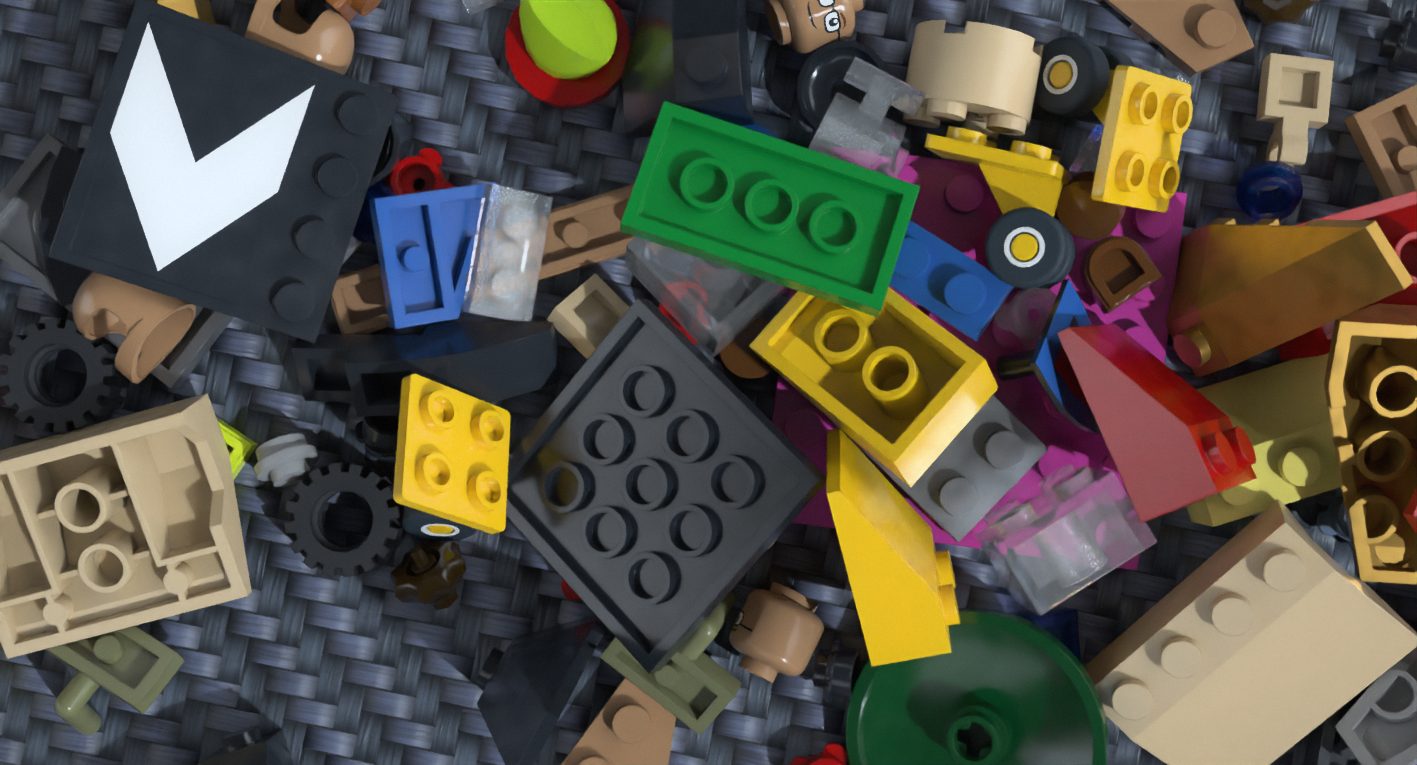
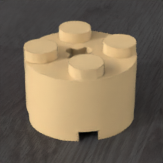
[901,20,1044,142]

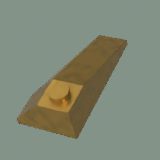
[1165,218,1414,378]
[1324,303,1417,585]

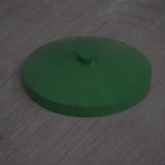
[846,608,1109,765]

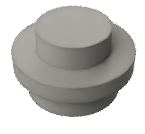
[254,433,319,487]

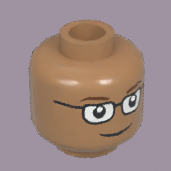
[764,0,863,54]
[729,582,824,683]

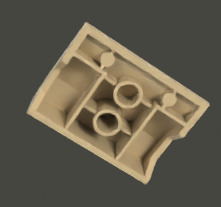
[0,393,252,659]
[1086,499,1417,765]

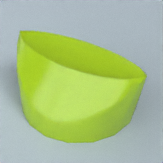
[519,0,618,80]

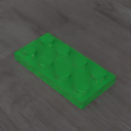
[620,101,920,317]

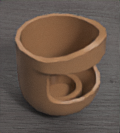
[245,0,355,75]
[72,272,196,384]

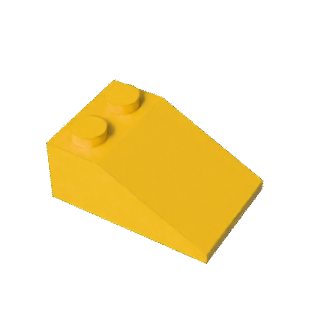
[749,287,999,487]
[826,428,960,667]

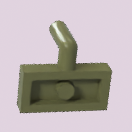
[600,591,742,735]
[42,626,185,736]

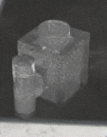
[808,56,926,178]

